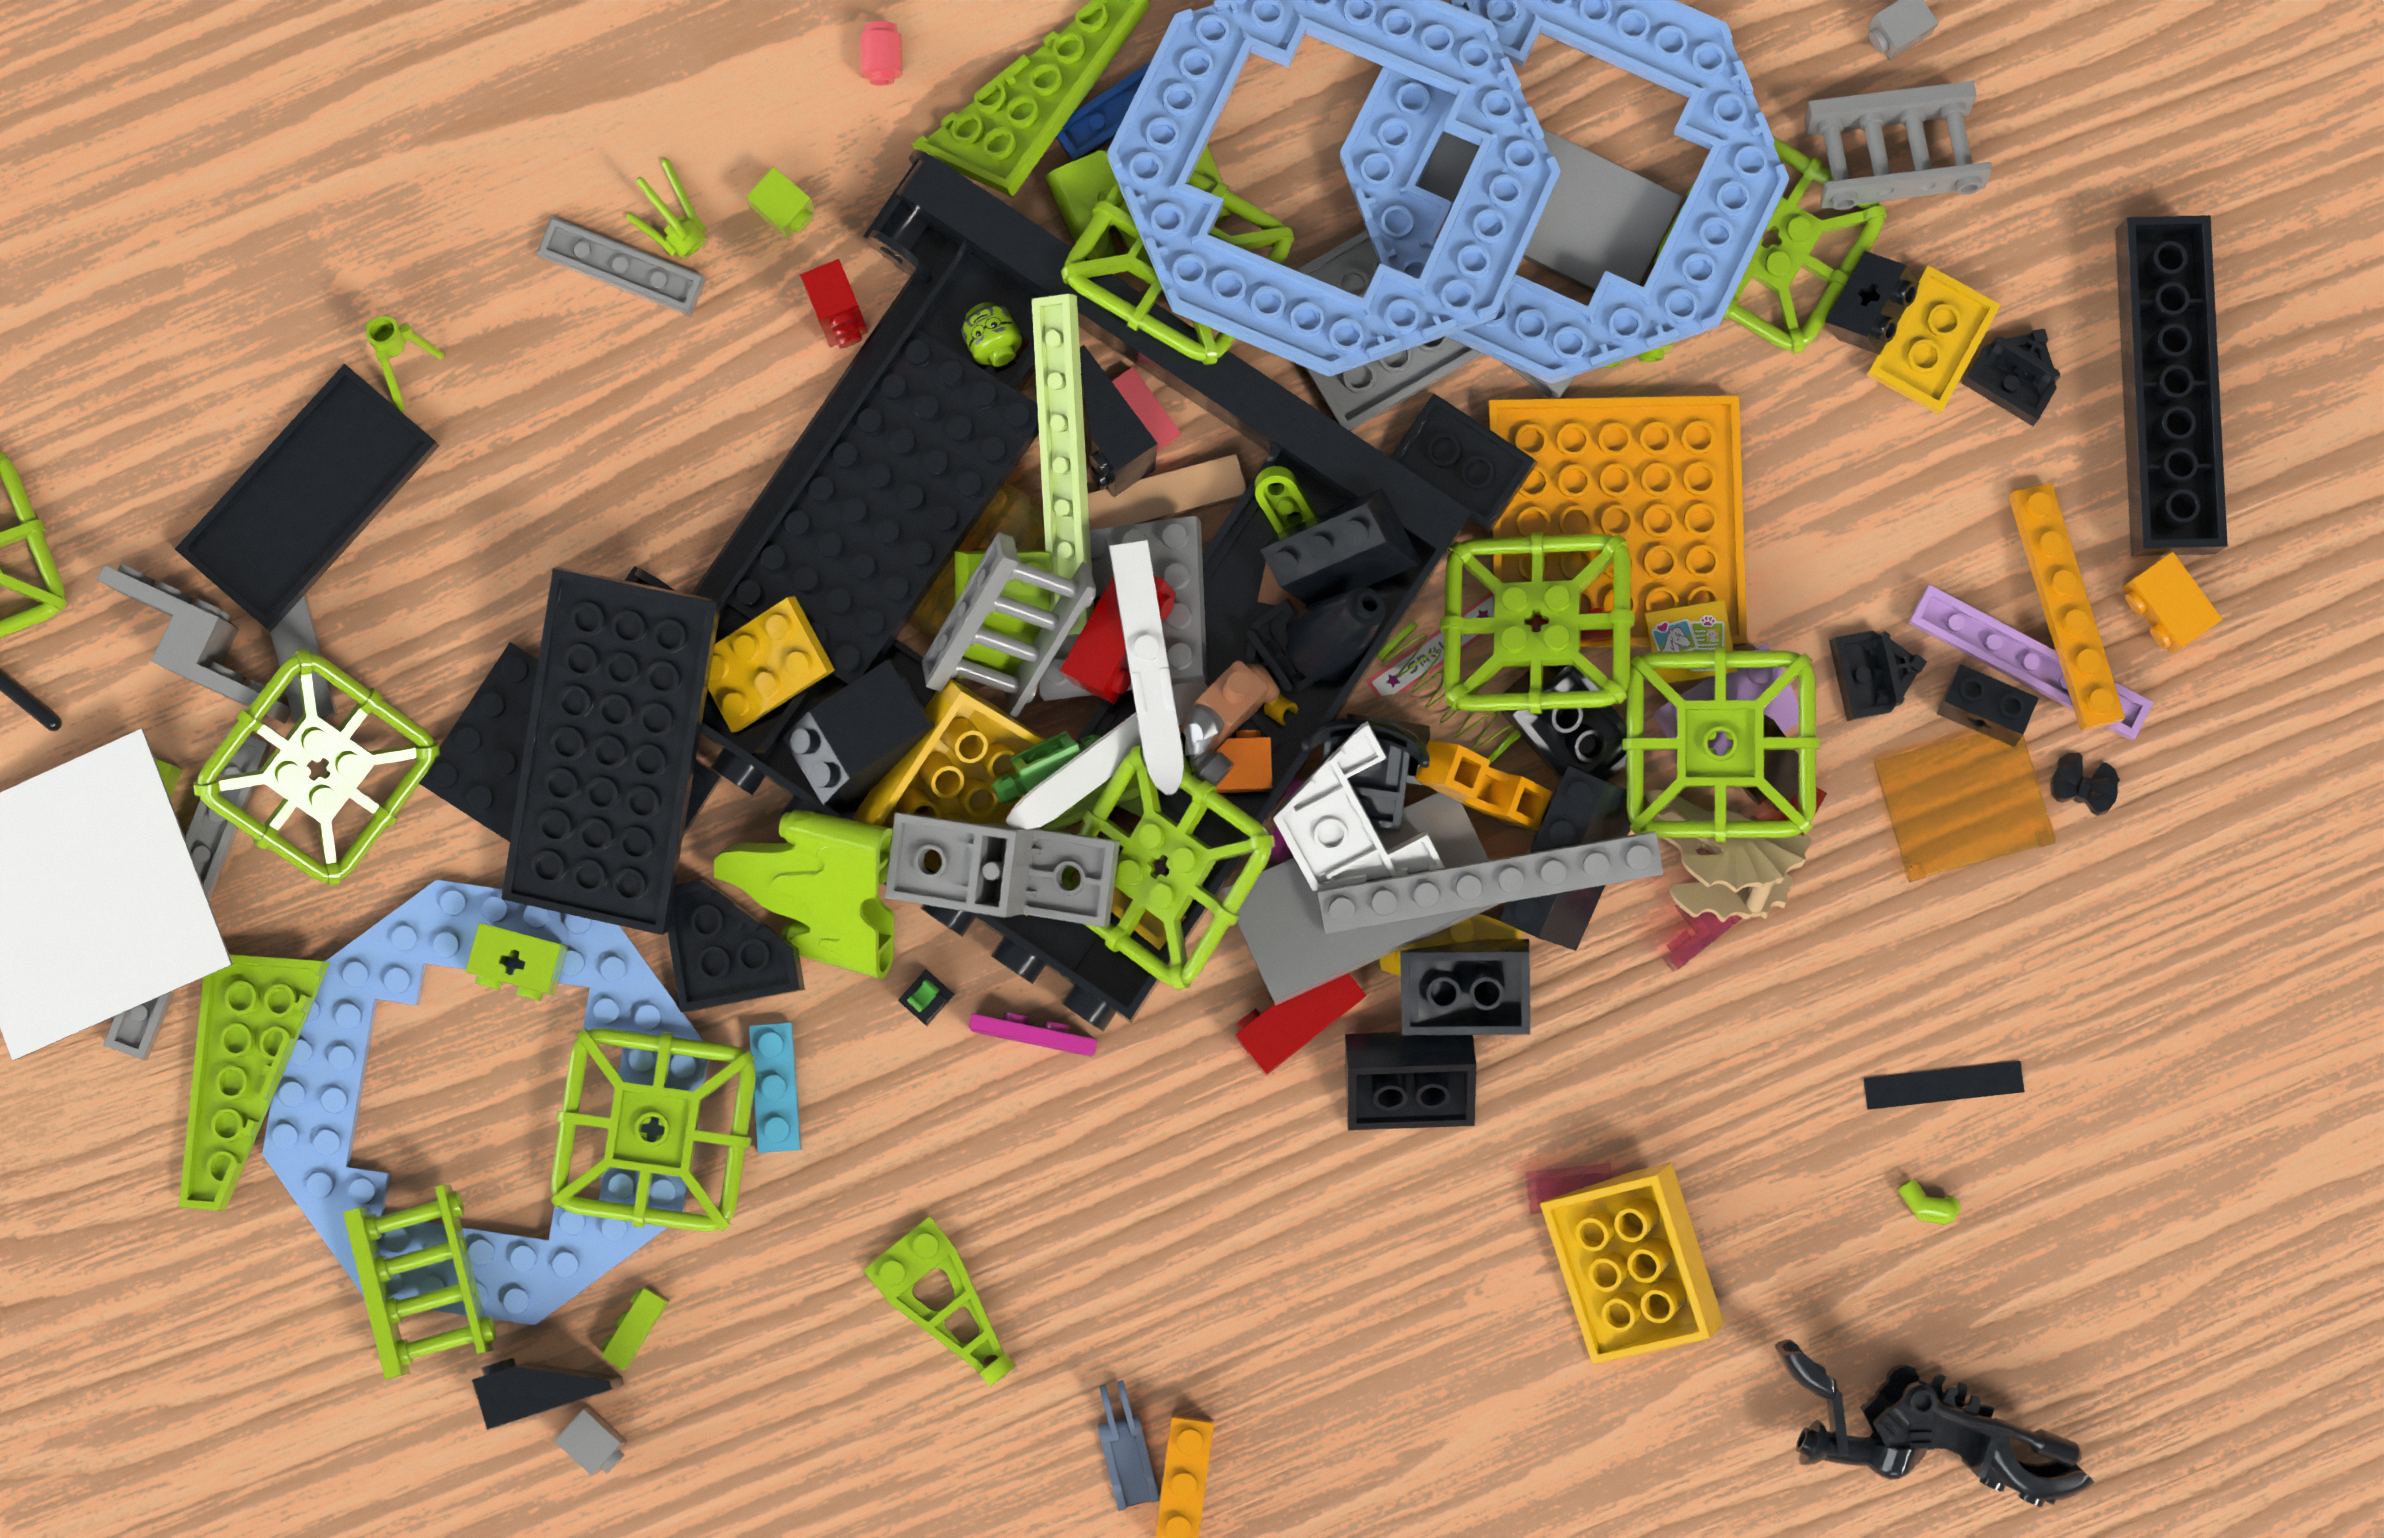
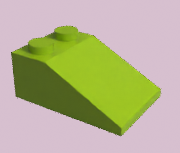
[955,549,1051,679]

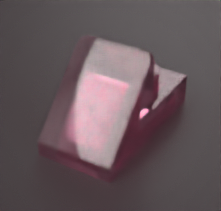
[1663,904,1743,972]

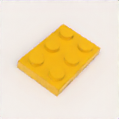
[1866,265,2001,415]
[708,596,835,733]

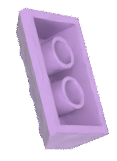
[1653,644,1799,756]

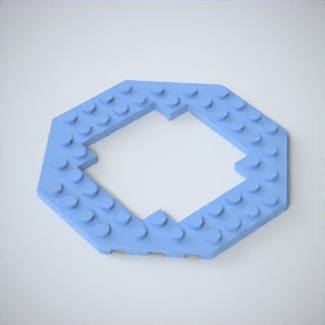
[1107,0,1561,377]
[1340,0,1790,384]
[262,880,709,1325]

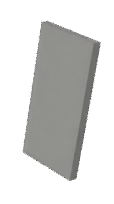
[1417,128,1683,293]
[1222,792,1501,1006]

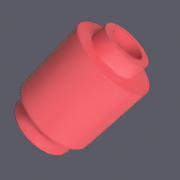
[860,21,902,86]

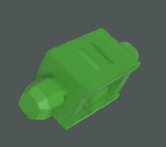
[992,731,1101,803]

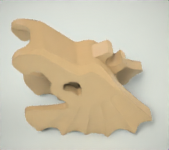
[1644,790,1812,922]

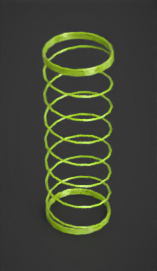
[1377,621,1521,766]

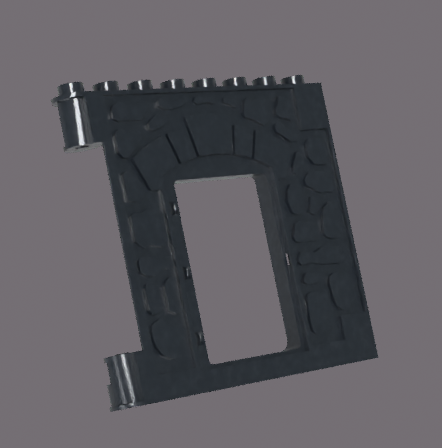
[624,149,1472,1032]

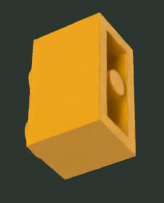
[2122,552,2223,654]

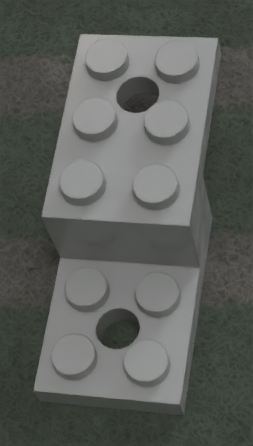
[97,564,291,724]
[885,812,1120,927]

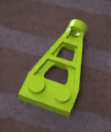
[863,1216,1016,1387]

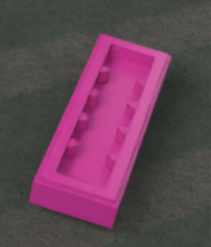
[969,1012,1098,1057]

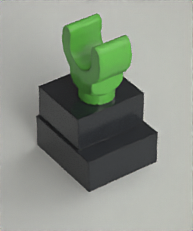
[898,969,955,1027]

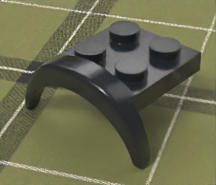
[1302,718,1430,831]

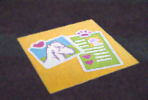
[1645,600,1737,684]

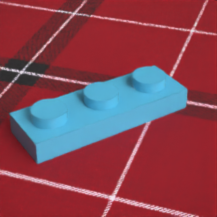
[749,1023,802,1153]

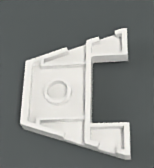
[1273,721,1445,891]

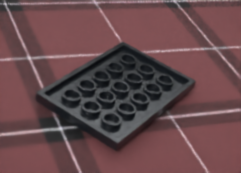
[419,642,722,842]

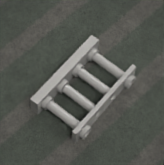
[1804,81,1992,210]
[922,532,1096,717]

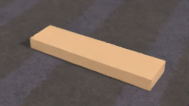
[1088,454,1246,530]

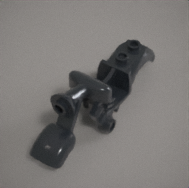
[1775,1339,2095,1507]

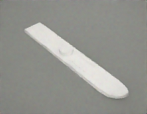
[1109,540,1184,795]
[1006,681,1208,830]

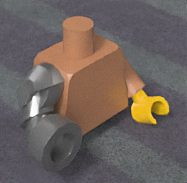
[1179,660,1298,786]

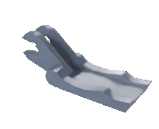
[1097,1380,1160,1511]

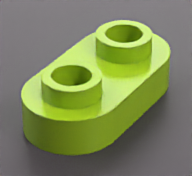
[1255,466,1316,533]

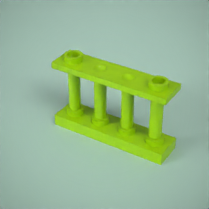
[343,1184,496,1380]

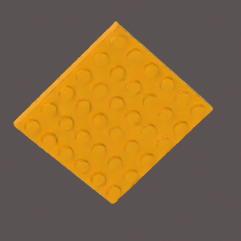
[1488,395,1748,649]

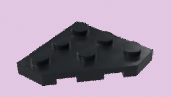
[668,880,805,1013]

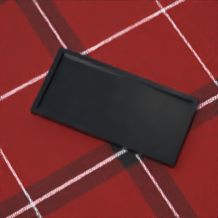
[175,364,439,632]

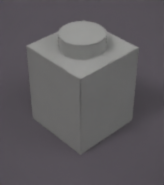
[1868,0,1939,61]
[554,1406,627,1476]

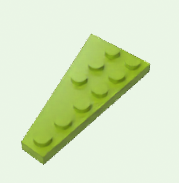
[912,0,1150,197]
[179,954,330,1211]

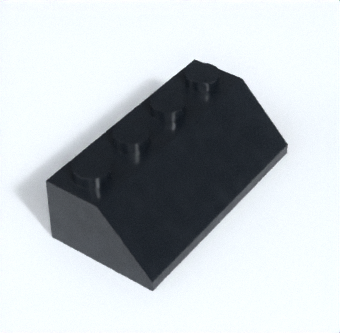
[1499,763,1645,951]

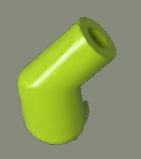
[1897,1178,1961,1225]

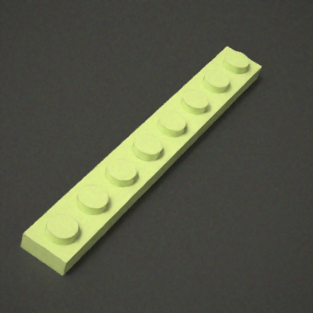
[1032,294,1094,636]

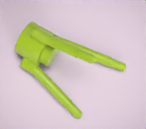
[626,159,707,259]
[366,316,445,412]

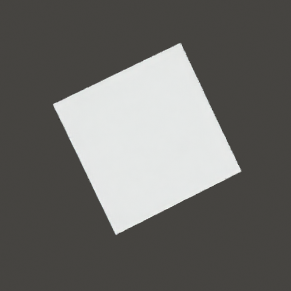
[0,729,233,1061]

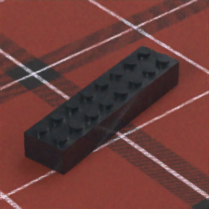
[2115,215,2228,556]

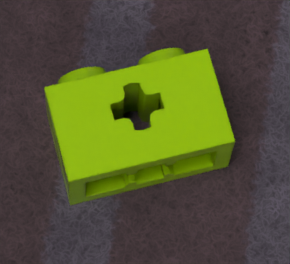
[465,922,568,1001]

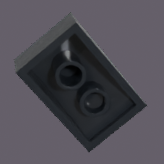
[1080,345,1158,497]
[783,659,935,805]
[1501,665,1627,780]
[1400,939,1531,1035]
[472,1358,624,1430]

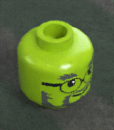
[961,302,1023,367]

